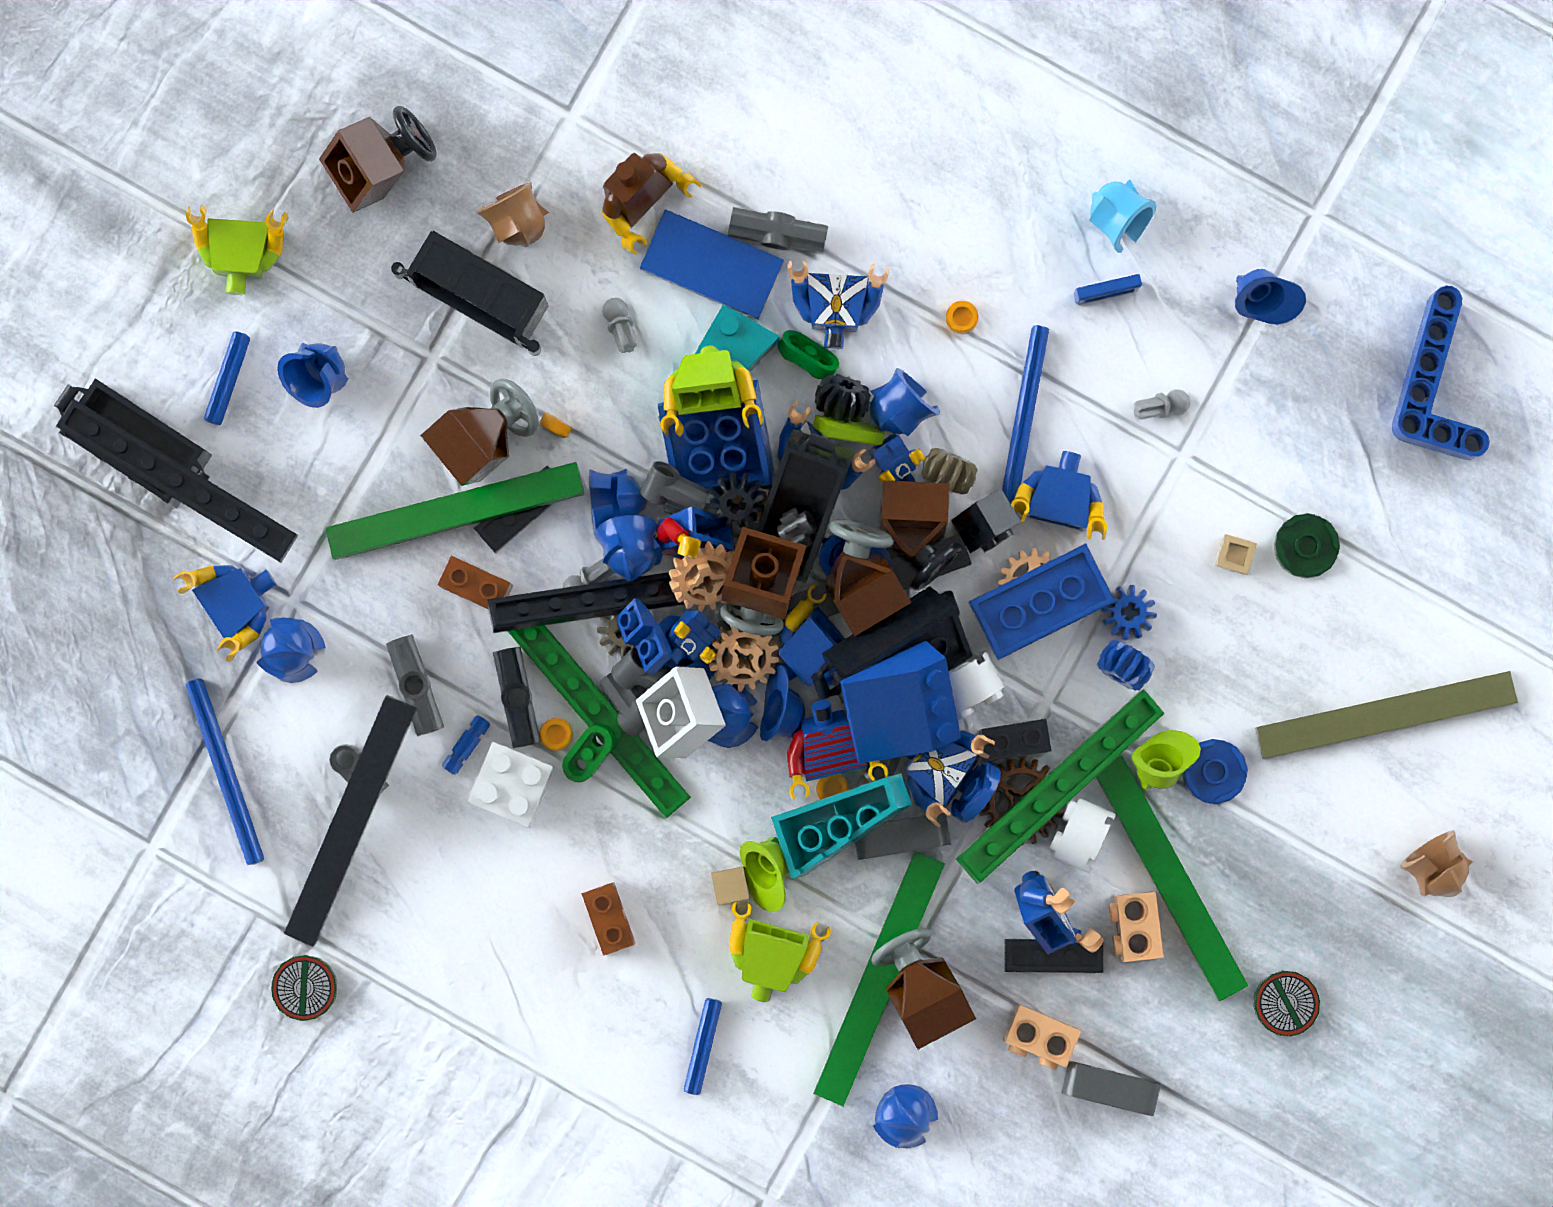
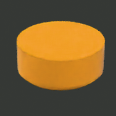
[946,301,979,334]
[539,412,573,438]
[540,718,573,751]
[816,774,849,800]

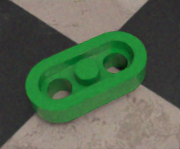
[777,330,840,380]
[562,723,616,783]

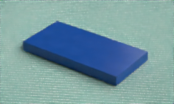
[640,209,784,320]
[968,543,1115,661]

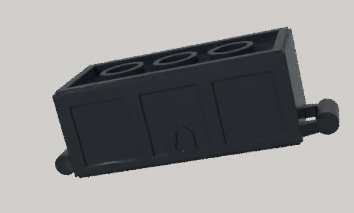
[391,230,549,356]
[54,378,212,509]
[756,429,855,583]
[811,586,973,705]

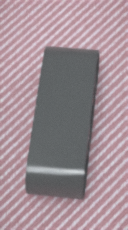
[855,813,951,860]
[1061,1061,1161,1116]

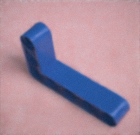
[1392,285,1490,460]

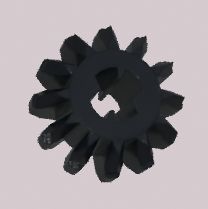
[814,374,871,423]
[709,471,765,528]

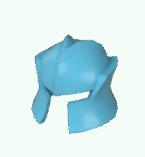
[1089,179,1156,253]

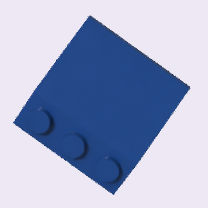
[658,380,774,492]
[840,641,961,764]

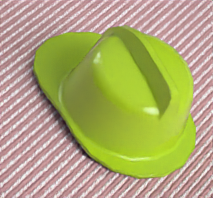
[1132,730,1201,791]
[739,837,789,913]

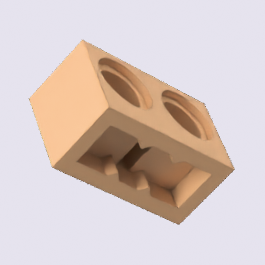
[1109,891,1164,962]
[1003,1004,1081,1070]

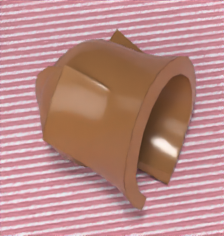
[476,182,549,247]
[1400,830,1473,897]

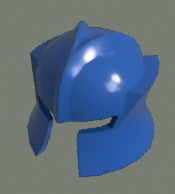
[277,342,349,408]
[869,368,940,436]
[589,469,647,531]
[594,515,663,581]
[256,617,326,683]
[708,684,758,748]
[873,1084,938,1149]

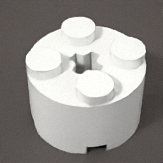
[948,650,1005,720]
[1050,798,1116,874]

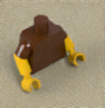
[602,152,701,255]

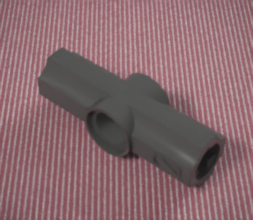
[728,207,828,254]
[386,634,444,736]

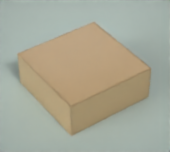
[1215,534,1257,575]
[711,866,750,905]

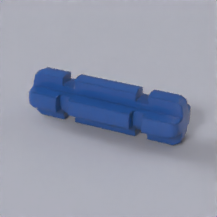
[442,715,490,775]

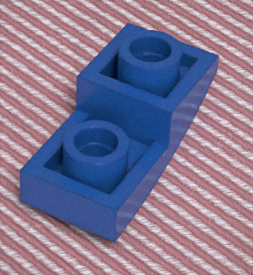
[616,598,673,674]

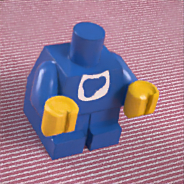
[867,433,926,484]
[667,610,722,665]

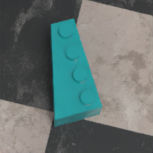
[658,304,780,422]
[771,773,912,880]

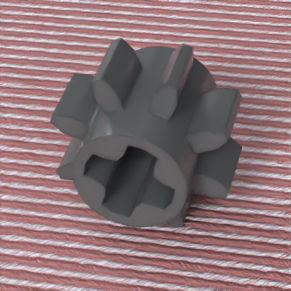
[777,507,818,547]

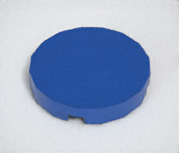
[1182,739,1248,804]
[951,762,1001,823]

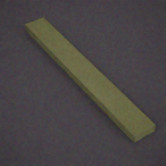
[1255,671,1518,759]

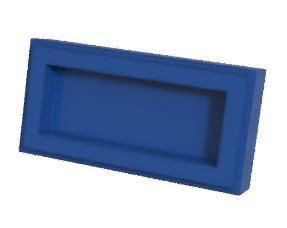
[1073,274,1142,305]

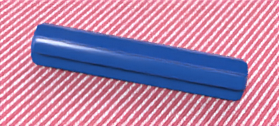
[204,331,250,425]
[684,998,722,1095]

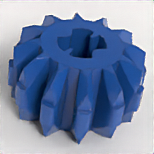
[1101,585,1157,640]
[1097,640,1155,691]

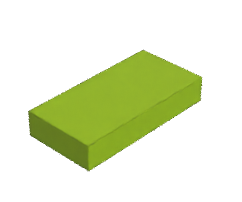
[812,415,885,446]

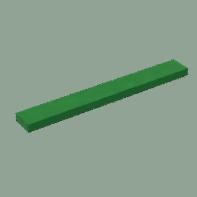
[325,462,585,560]
[507,626,691,819]
[956,689,1165,884]
[1096,755,1248,1001]
[813,851,945,1107]

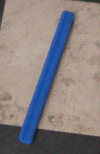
[1002,325,1049,512]
[186,678,264,865]

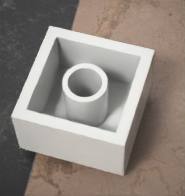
[636,667,726,758]
[467,741,556,828]

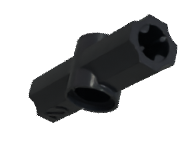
[492,646,541,748]

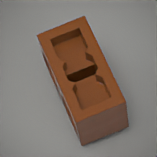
[438,556,514,609]
[581,882,636,956]

